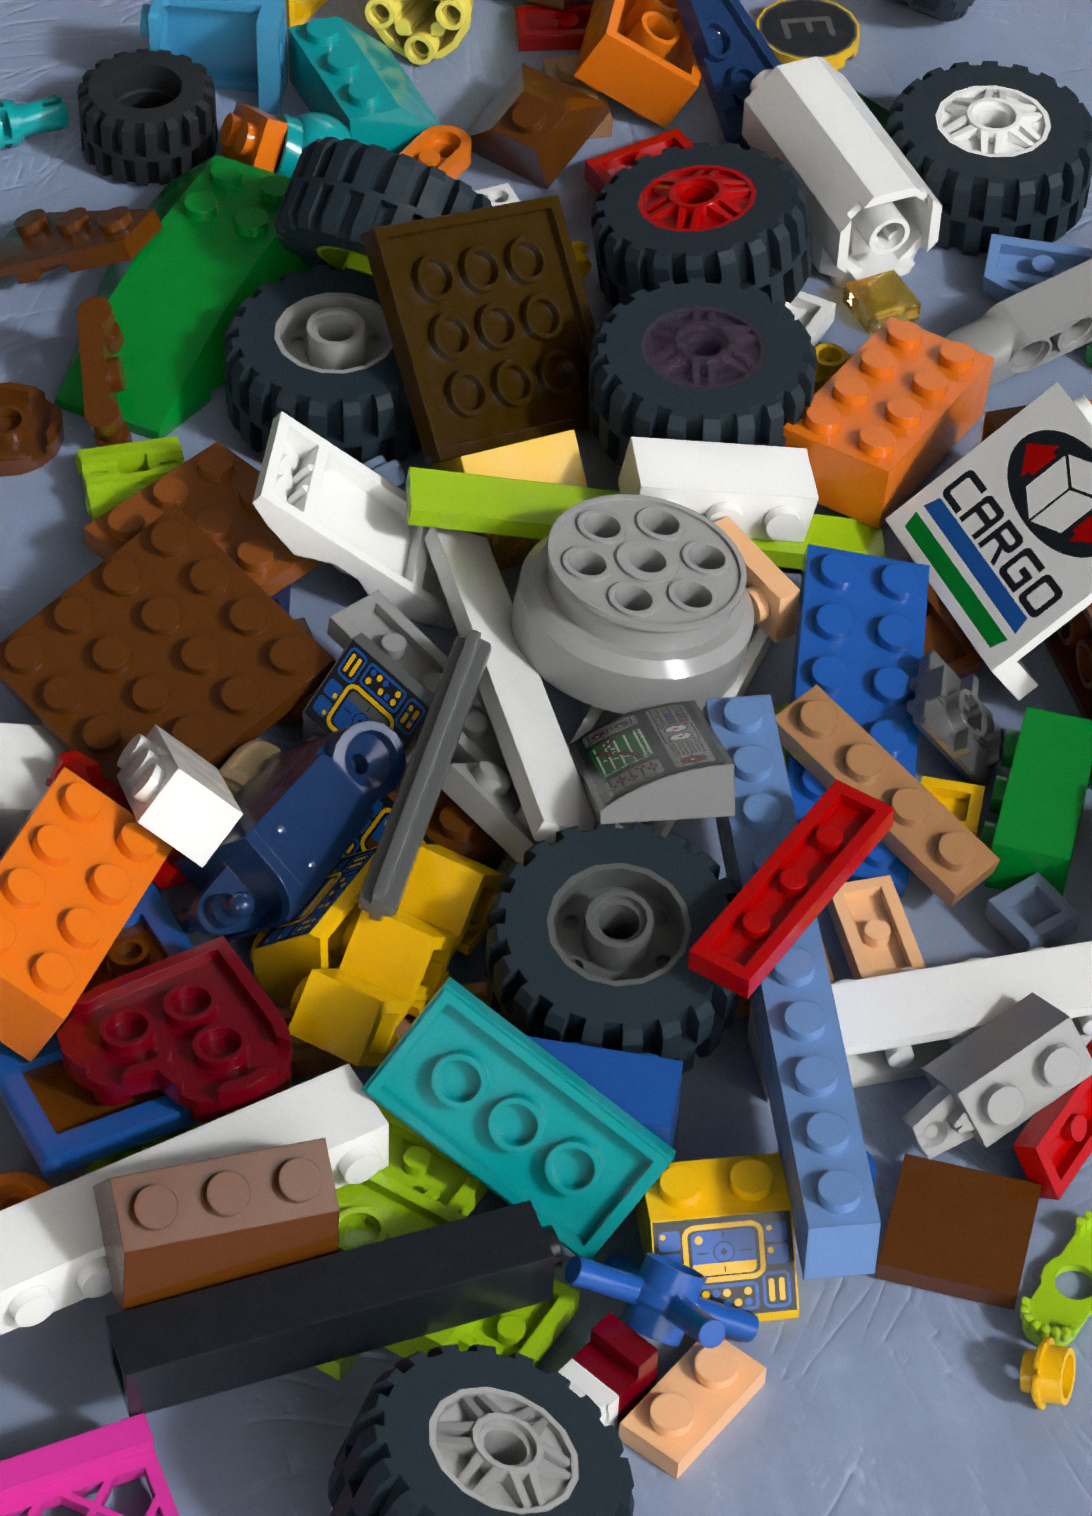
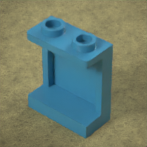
[140,0,288,114]

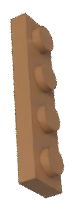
[775,684,1000,908]

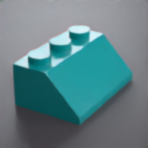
[288,15,441,154]

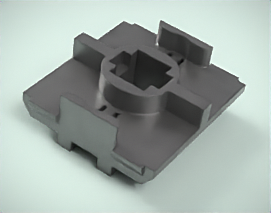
[907,650,1004,788]

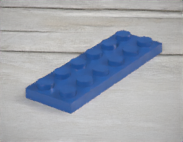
[785,544,930,898]

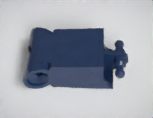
[173,721,406,942]

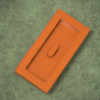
[220,102,288,173]

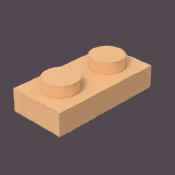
[713,516,800,643]
[826,875,926,980]
[619,1339,767,1479]

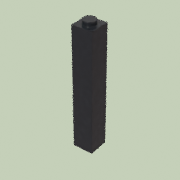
[106,1200,563,1417]

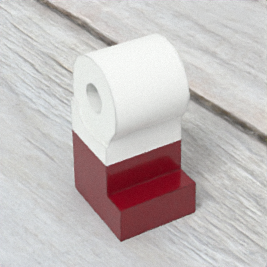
[558,1312,659,1428]

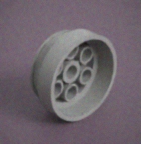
[511,494,754,714]

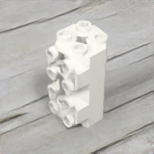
[742,56,942,289]

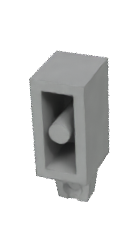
[901,992,1092,1159]

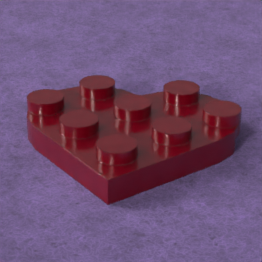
[57,936,293,1122]

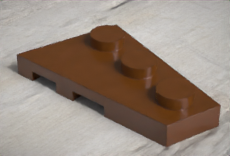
[0,206,163,284]

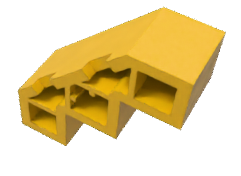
[288,844,505,1066]

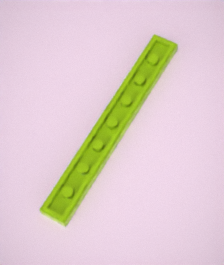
[406,467,887,570]

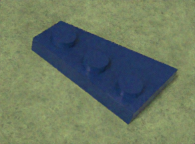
[675,0,781,150]

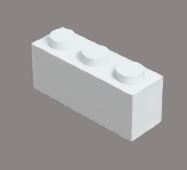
[618,437,819,542]
[117,724,243,868]

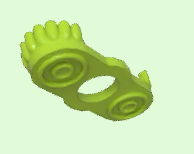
[1020,1211,1092,1346]

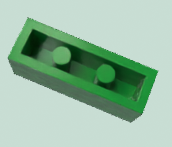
[981,706,1092,896]

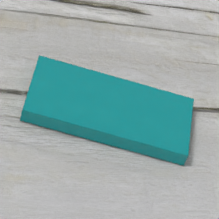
[361,976,676,1260]

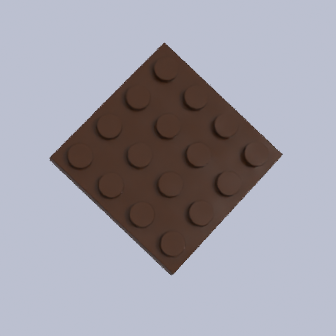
[0,504,336,787]

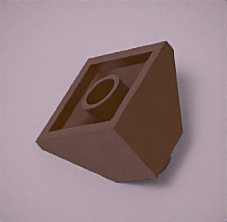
[466,63,610,189]

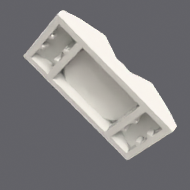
[252,411,466,629]

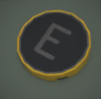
[756,0,860,70]

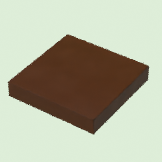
[875,1154,1042,1310]

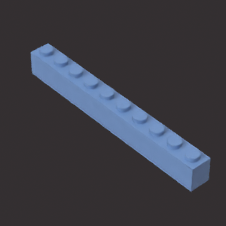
[705,694,881,1280]

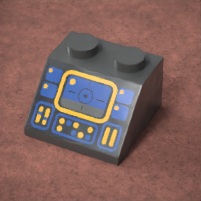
[301,633,433,765]

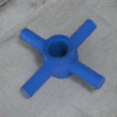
[565,1252,759,1348]

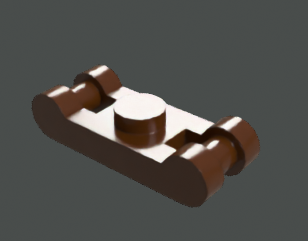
[77,296,132,447]

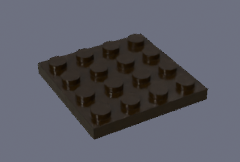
[361,195,596,466]

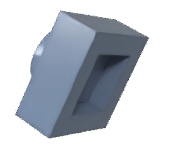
[985,872,1081,953]

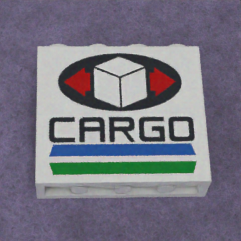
[885,382,1092,701]

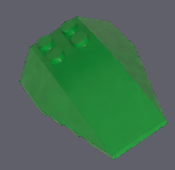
[55,155,313,439]

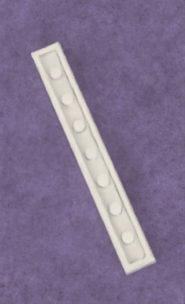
[424,527,596,844]

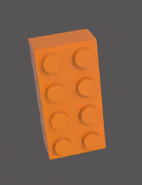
[574,0,701,129]
[782,316,994,529]
[0,766,173,1062]

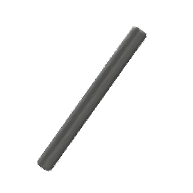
[358,630,491,921]

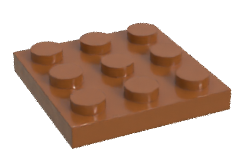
[83,441,323,596]

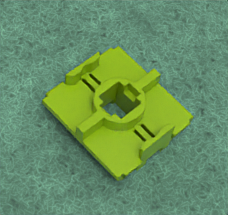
[75,436,184,521]

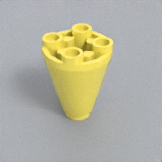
[365,0,474,65]

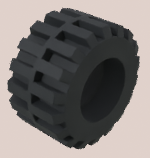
[77,49,218,186]

